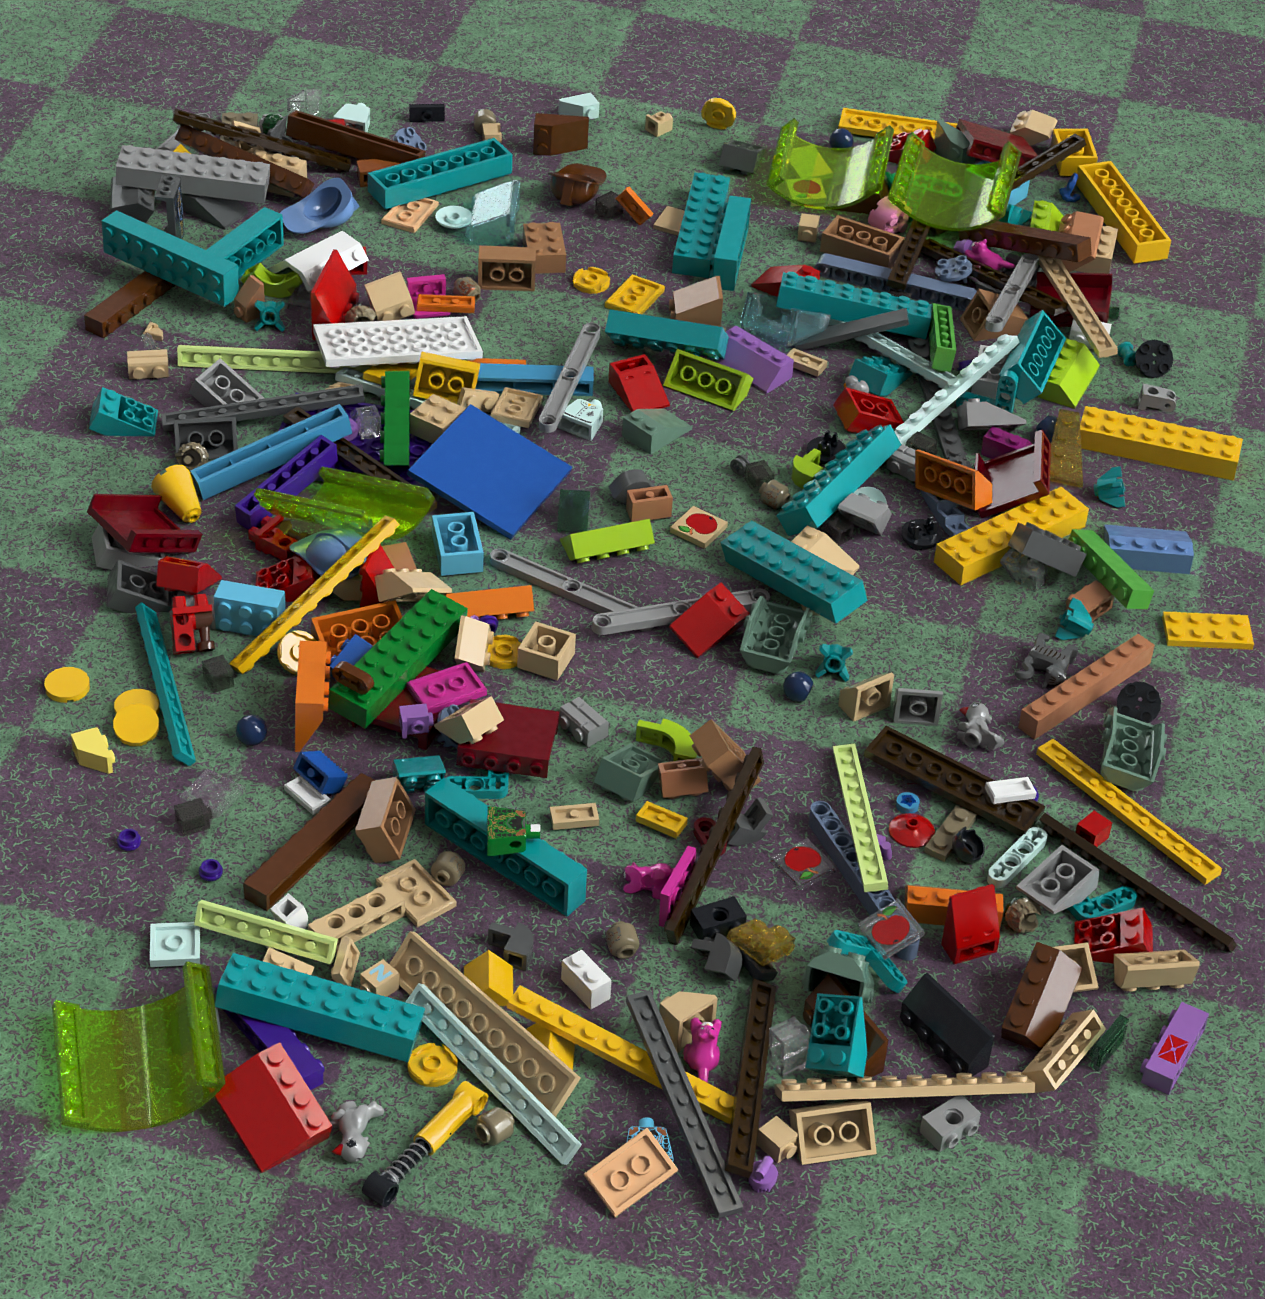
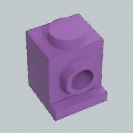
[399,704,434,738]

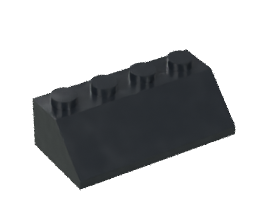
[900,973,995,1077]

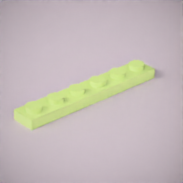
[194,900,338,964]

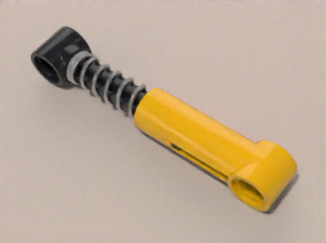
[362,1081,488,1207]

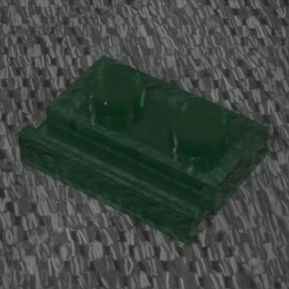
[557,489,591,533]
[1090,1014,1129,1072]

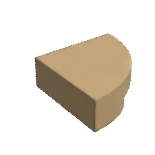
[143,322,163,341]

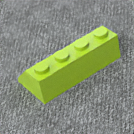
[1026,200,1063,254]
[1038,338,1100,409]
[663,349,754,411]
[560,519,655,564]

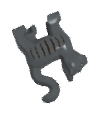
[1015,633,1079,689]

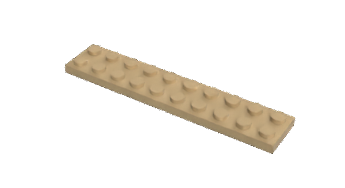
[389,931,581,1117]
[775,1071,1035,1102]

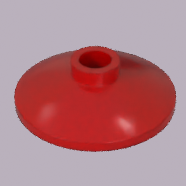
[889,813,935,848]

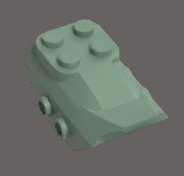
[740,596,813,674]
[1101,707,1167,791]
[801,945,875,1007]

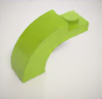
[240,262,303,298]
[636,718,697,761]

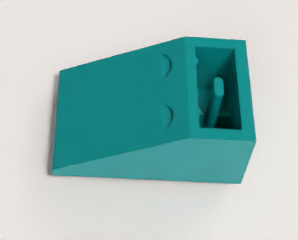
[849,355,913,396]
[89,387,158,437]
[392,755,446,794]
[805,993,867,1078]

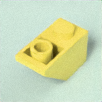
[71,727,115,774]

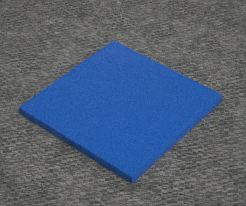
[407,404,572,540]

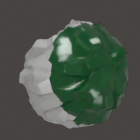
[259,114,286,135]

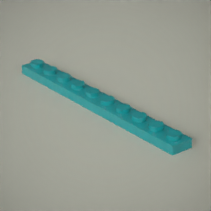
[135,602,196,766]

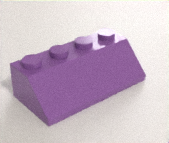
[710,326,794,394]

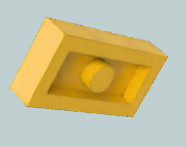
[636,801,688,839]

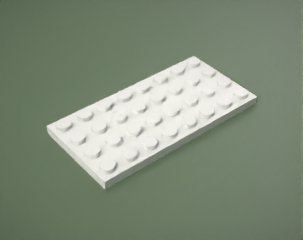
[313,316,483,368]

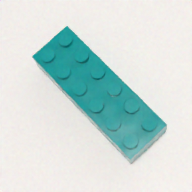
[709,195,751,291]
[207,207,284,279]
[605,309,729,361]
[999,310,1066,404]

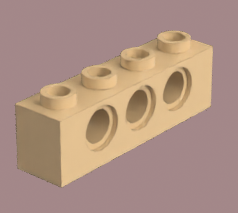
[308,883,405,953]
[1022,1009,1106,1093]

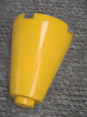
[151,465,202,523]

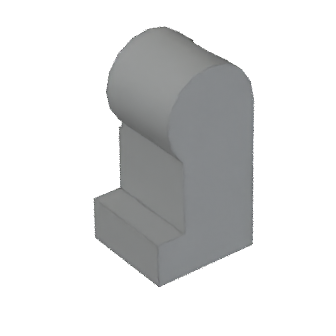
[1138,383,1176,412]

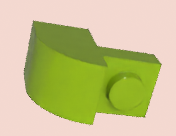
[791,448,824,489]

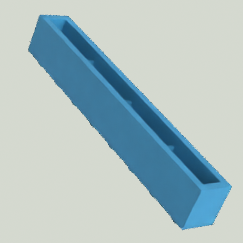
[476,363,594,396]
[190,404,352,500]

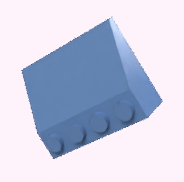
[1104,524,1194,574]

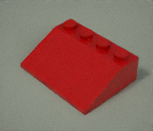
[311,249,359,341]
[209,1042,332,1173]

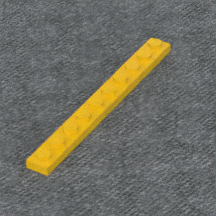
[229,515,399,674]
[1036,739,1222,885]
[507,985,735,1124]

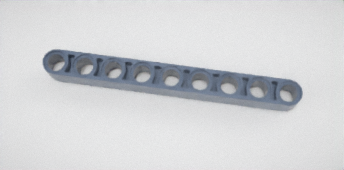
[814,253,977,311]
[808,801,920,961]

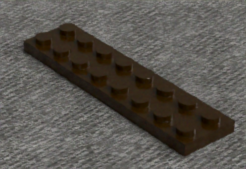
[863,725,1046,837]

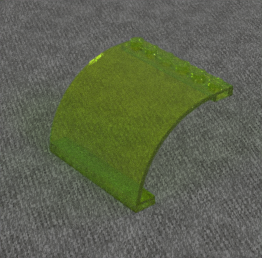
[766,118,894,210]
[887,132,1022,231]
[254,466,435,540]
[52,961,225,1132]

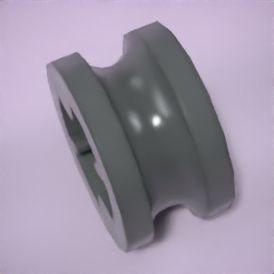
[730,455,751,476]

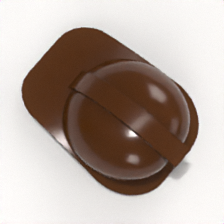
[548,163,607,206]

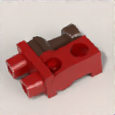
[248,514,311,561]
[169,594,215,655]

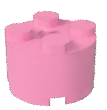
[868,196,911,234]

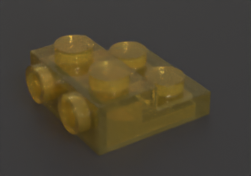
[726,918,796,966]

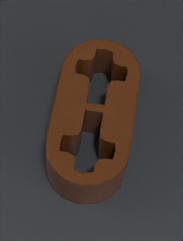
[332,661,374,694]

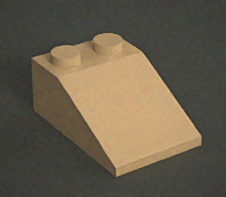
[791,525,859,573]

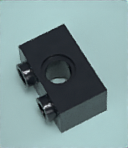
[690,896,747,940]

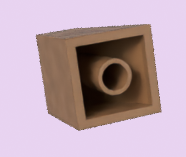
[669,276,723,327]
[960,289,1028,341]

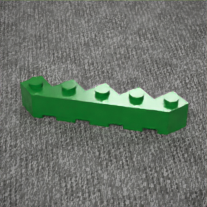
[380,371,410,467]

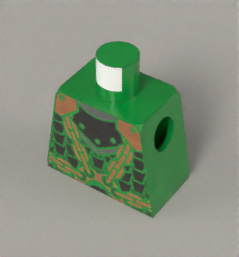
[487,806,540,856]

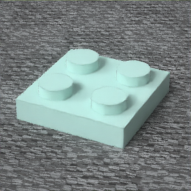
[150,922,200,967]

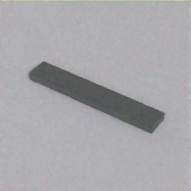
[794,308,909,351]

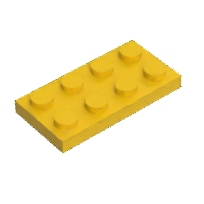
[1162,611,1254,650]

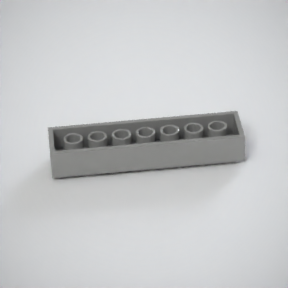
[116,145,270,204]

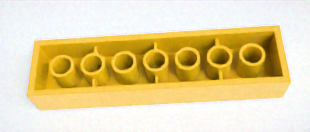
[1076,161,1171,264]
[1075,406,1243,481]
[934,487,1089,585]

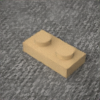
[787,348,828,377]
[457,387,499,413]
[550,803,599,830]
[331,937,360,987]

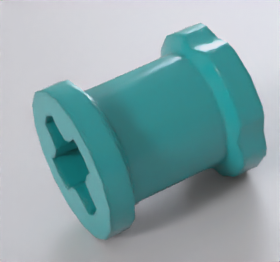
[1117,342,1136,367]

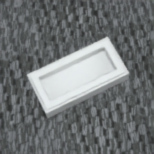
[284,776,331,815]
[985,777,1036,804]

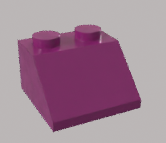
[981,426,1032,459]

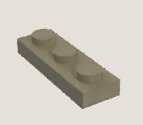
[924,805,977,862]

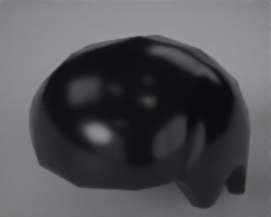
[952,826,985,863]

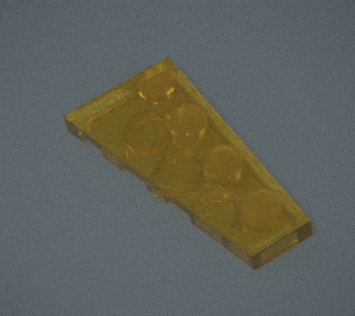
[1050,409,1083,488]

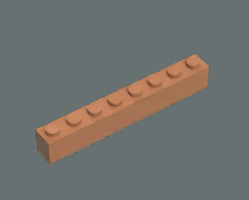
[1018,634,1155,740]

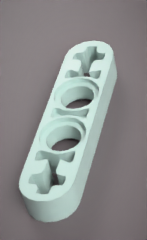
[987,827,1047,888]

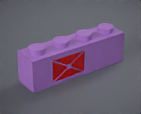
[1140,1002,1209,1095]

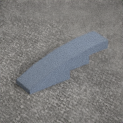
[921,490,970,537]

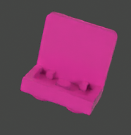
[407,274,451,319]

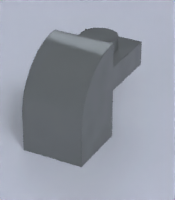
[608,469,656,505]
[727,798,773,846]
[488,922,534,971]
[691,933,742,982]

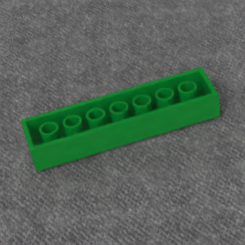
[328,589,468,729]

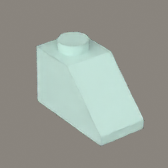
[558,93,599,120]

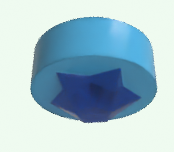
[896,792,920,814]

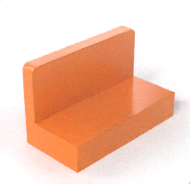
[615,186,654,225]

